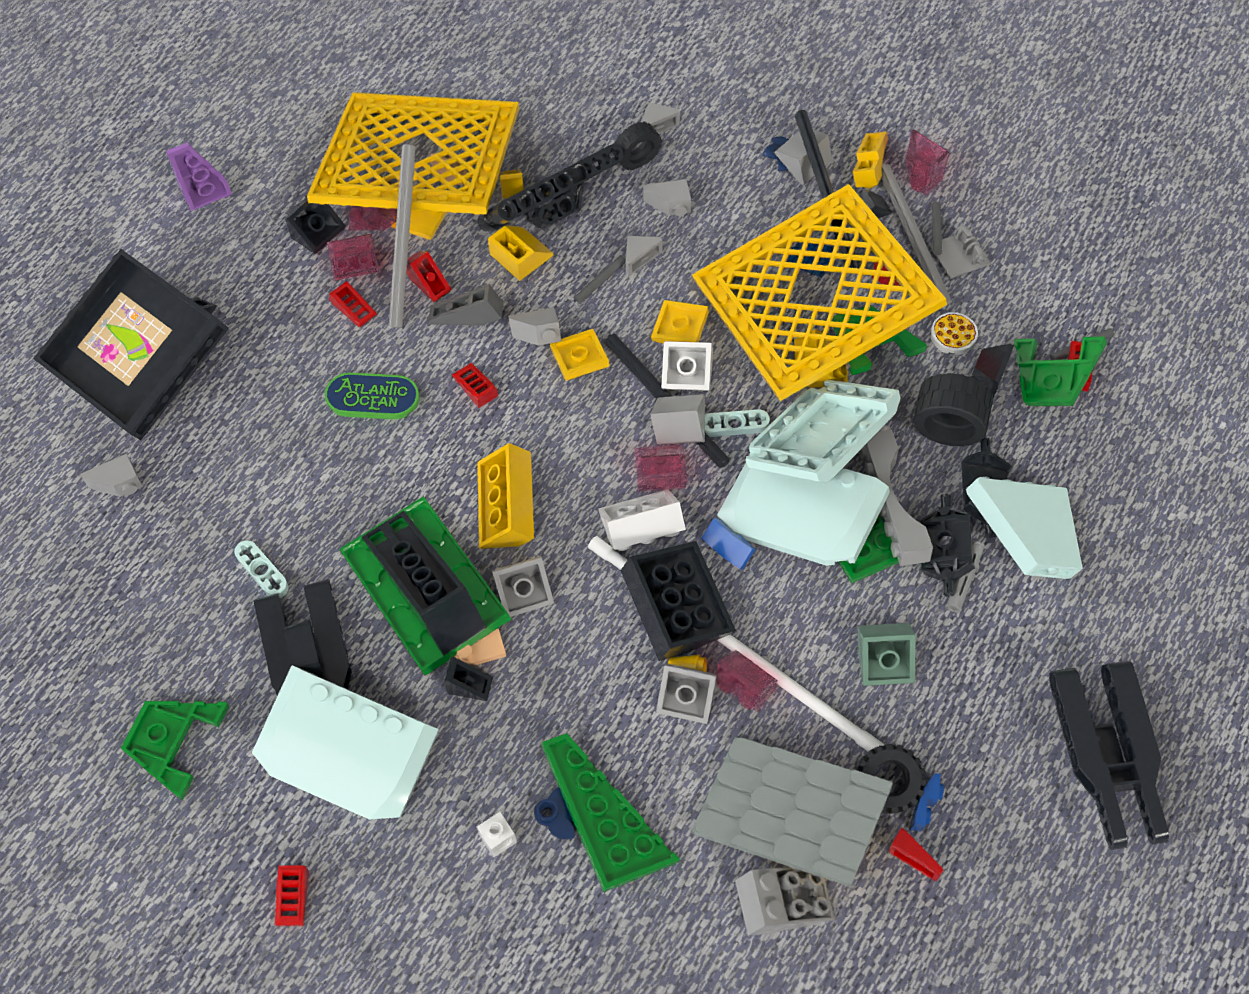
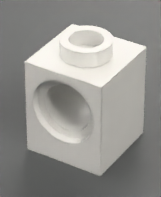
[477,812,517,857]

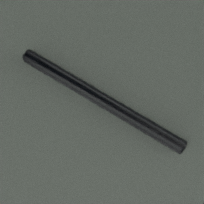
[794,110,860,269]
[605,334,730,469]

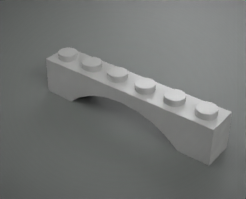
[859,429,933,566]

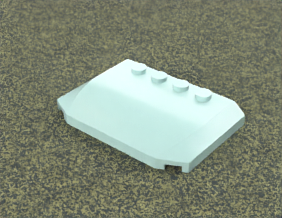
[746,380,900,483]
[717,462,890,566]
[252,665,439,819]

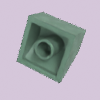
[858,623,915,686]

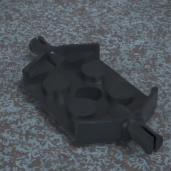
[961,437,1012,538]
[920,494,975,597]

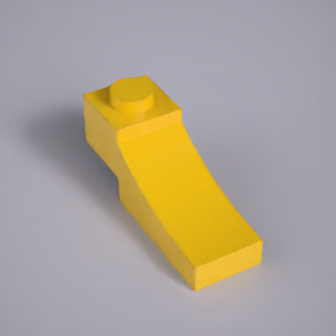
[853,131,888,188]

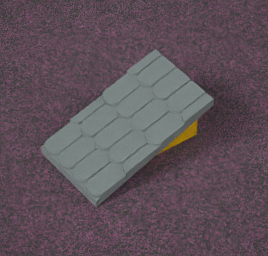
[691,737,893,887]

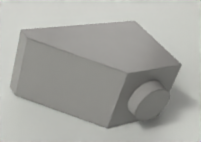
[643,179,691,216]
[509,307,561,346]
[80,454,143,497]

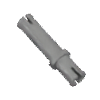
[945,540,985,613]

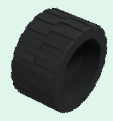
[913,373,993,447]

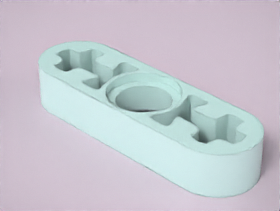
[705,409,770,437]
[235,540,289,598]

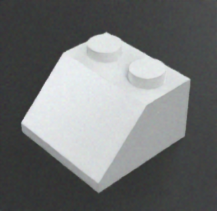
[662,341,713,391]

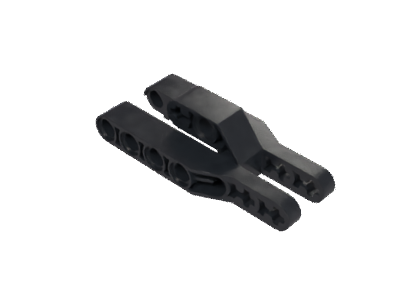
[477,144,624,232]
[254,579,352,695]
[1049,661,1169,850]

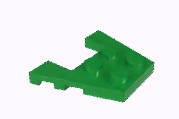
[832,305,927,376]
[1014,336,1107,406]
[121,701,229,800]

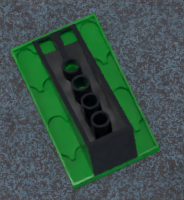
[339,496,511,676]

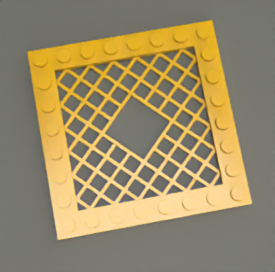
[307,92,519,215]
[692,184,947,401]

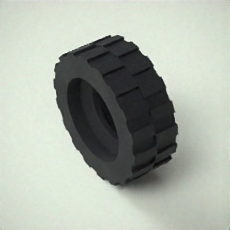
[613,121,662,171]

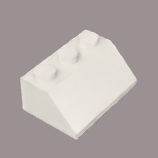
[598,489,686,551]

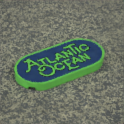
[325,373,420,420]

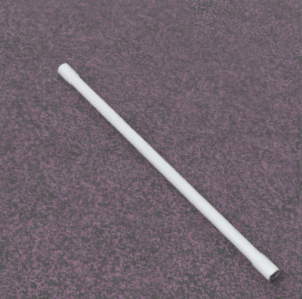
[588,536,885,752]

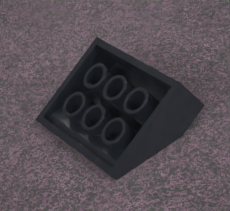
[620,541,736,661]

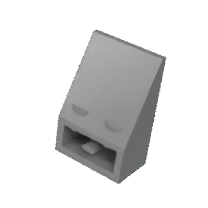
[735,867,835,936]

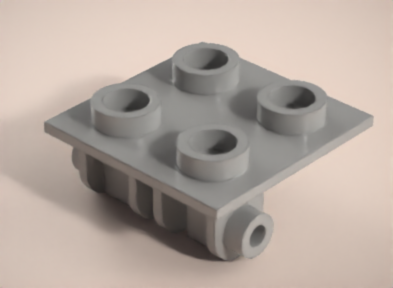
[929,225,991,279]

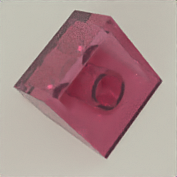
[905,130,950,196]
[634,445,687,492]

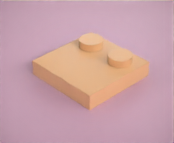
[455,628,506,666]

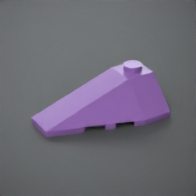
[166,142,232,211]

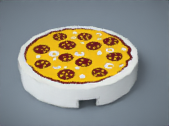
[931,312,978,355]

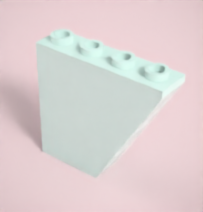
[966,477,1083,579]

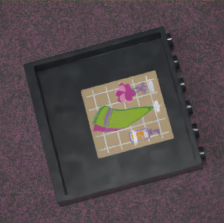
[33,249,229,440]

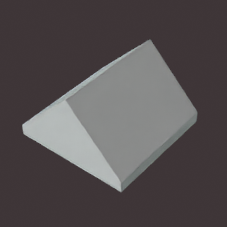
[774,129,832,185]
[650,394,705,445]
[492,556,554,617]
[656,663,717,724]

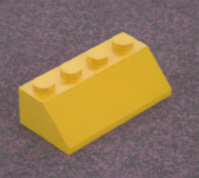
[477,443,534,549]

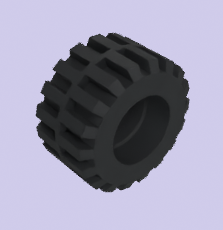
[855,744,927,814]

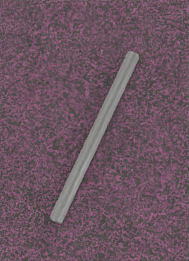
[389,144,416,328]
[881,163,951,307]

